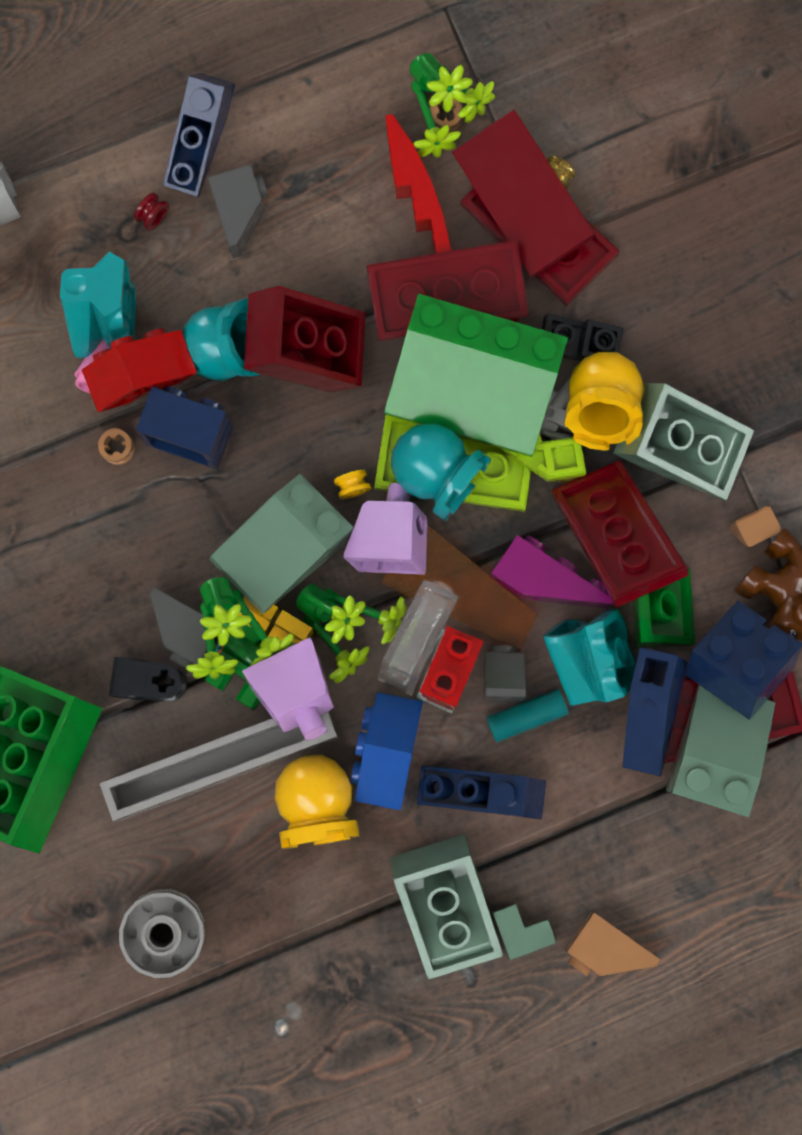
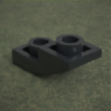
[541,313,624,361]

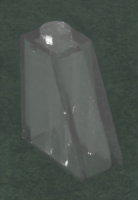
[378,579,459,696]

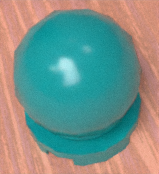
[182,298,261,381]
[391,423,491,521]

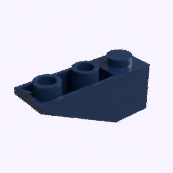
[163,73,235,197]
[622,648,688,777]
[417,766,546,820]

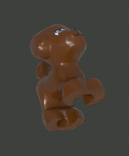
[734,528,802,642]

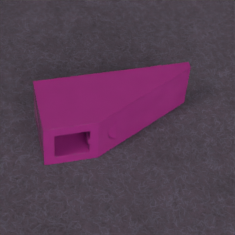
[490,535,613,609]

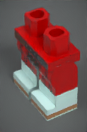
[416,626,484,714]

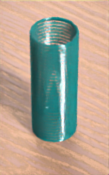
[486,688,569,743]

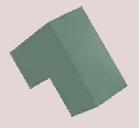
[492,904,557,960]

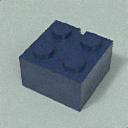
[136,386,233,470]
[685,601,802,720]

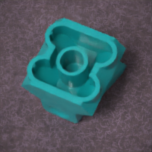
[60,251,137,358]
[543,608,636,705]

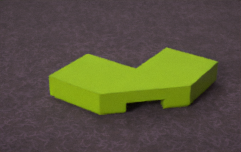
[503,433,586,482]

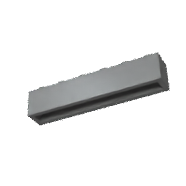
[99,711,339,821]

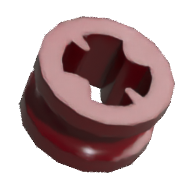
[133,192,170,231]

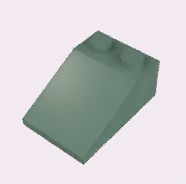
[613,383,754,500]
[209,474,354,614]
[666,684,776,817]
[390,834,503,980]

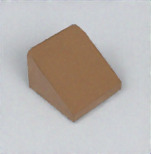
[728,506,781,547]

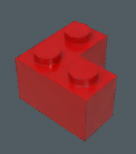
[82,328,197,413]

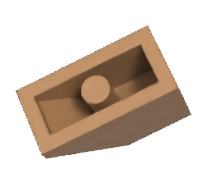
[565,911,660,976]

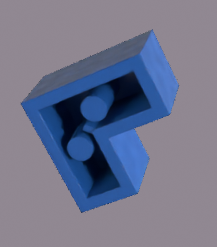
[350,692,423,810]

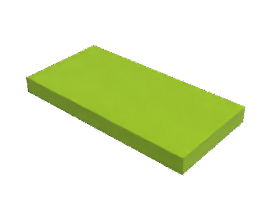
[374,415,531,512]

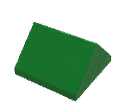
[632,568,695,648]

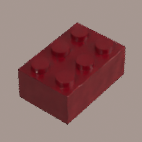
[244,286,366,392]

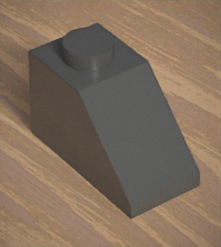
[207,164,268,258]
[150,587,218,668]
[483,646,526,703]

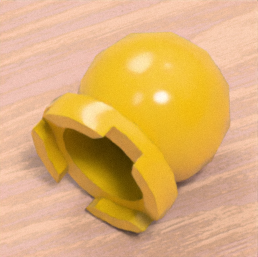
[564,352,645,451]
[274,754,360,849]

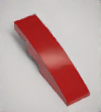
[385,114,451,254]

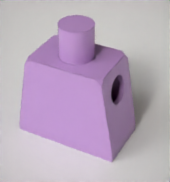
[343,483,427,575]
[242,637,333,740]

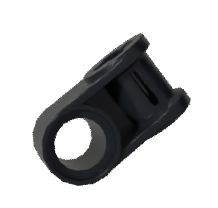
[109,657,187,702]

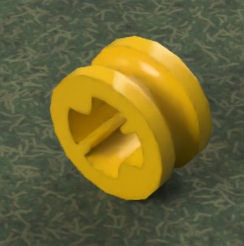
[334,470,372,500]

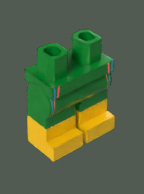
[205,596,314,711]

